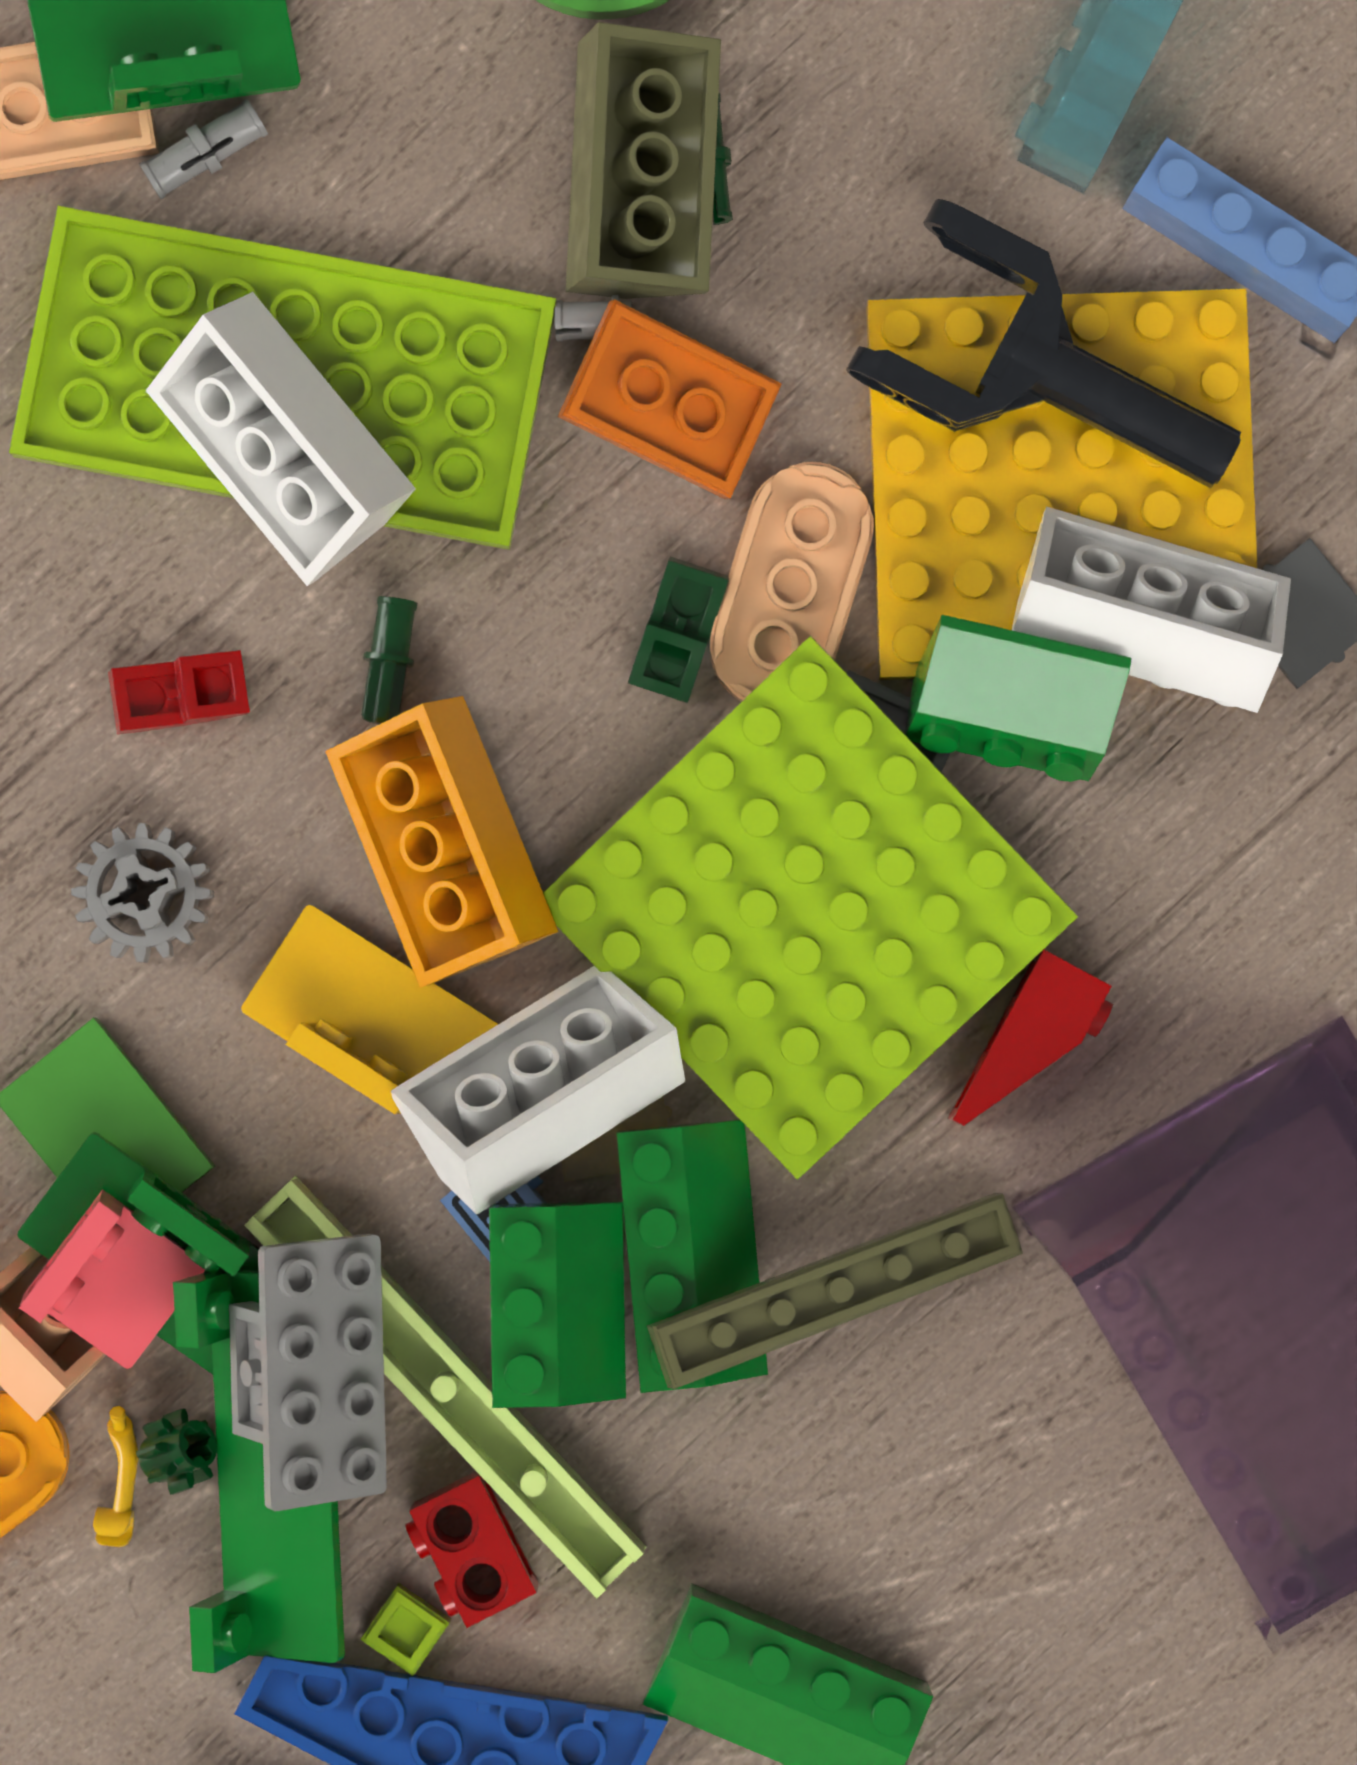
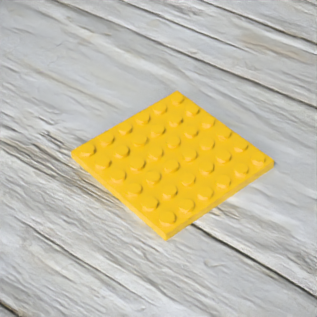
[866,289,1257,680]

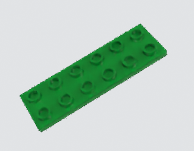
[173,1269,345,1673]

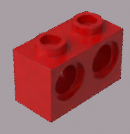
[405,1471,539,1628]

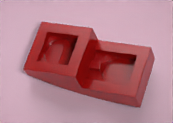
[108,650,250,735]

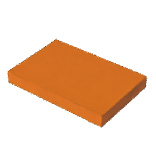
[557,299,782,500]

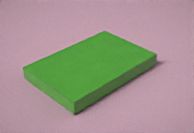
[0,1017,216,1193]

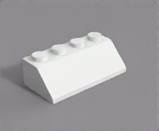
[146,292,416,586]
[1012,506,1291,713]
[391,966,686,1214]

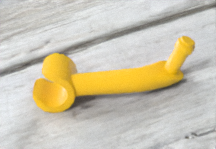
[93,1406,139,1547]

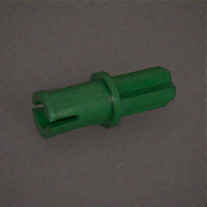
[361,596,418,725]

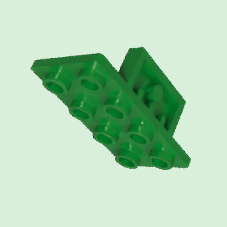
[27,0,301,122]
[17,1132,259,1375]

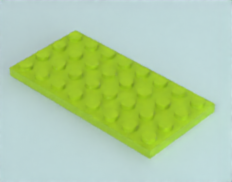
[9,206,557,550]

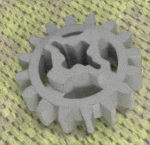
[71,823,214,963]

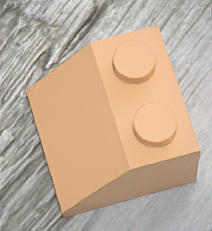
[0,1247,106,1422]

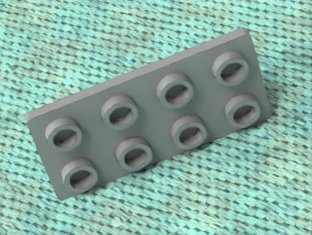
[229,1234,387,1511]

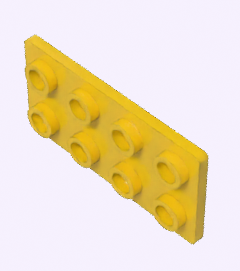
[241,905,498,1115]

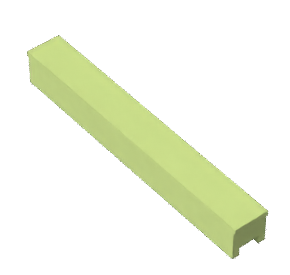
[244,1176,647,1599]

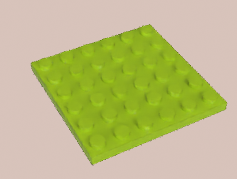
[543,636,1078,1180]

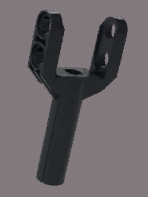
[846,199,1241,488]

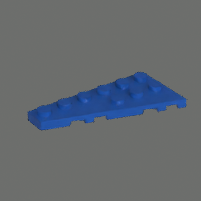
[234,1655,668,1765]

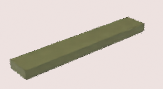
[647,1193,1023,1389]

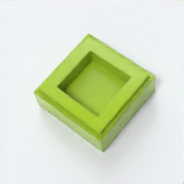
[360,1583,451,1676]

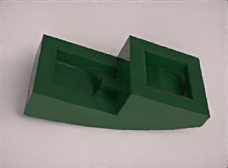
[628,556,729,703]

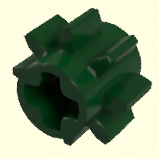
[136,1408,217,1495]

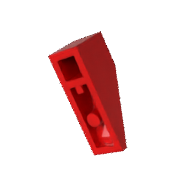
[947,949,1113,1126]

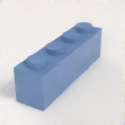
[1122,137,1357,343]

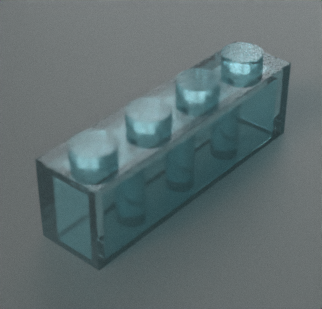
[1015,0,1183,194]

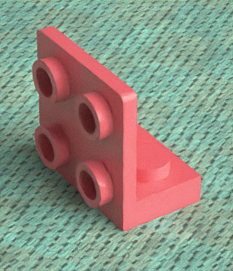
[19,1189,205,1369]

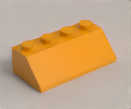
[325,696,559,988]

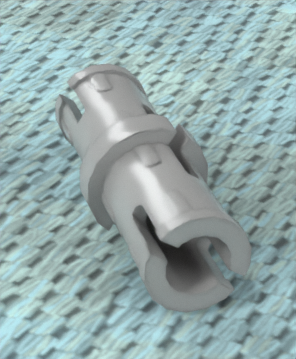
[139,99,268,199]

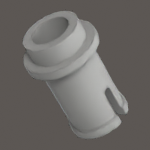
[555,295,633,341]

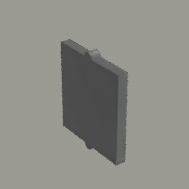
[1262,538,1357,689]

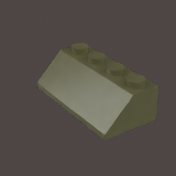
[565,22,721,299]

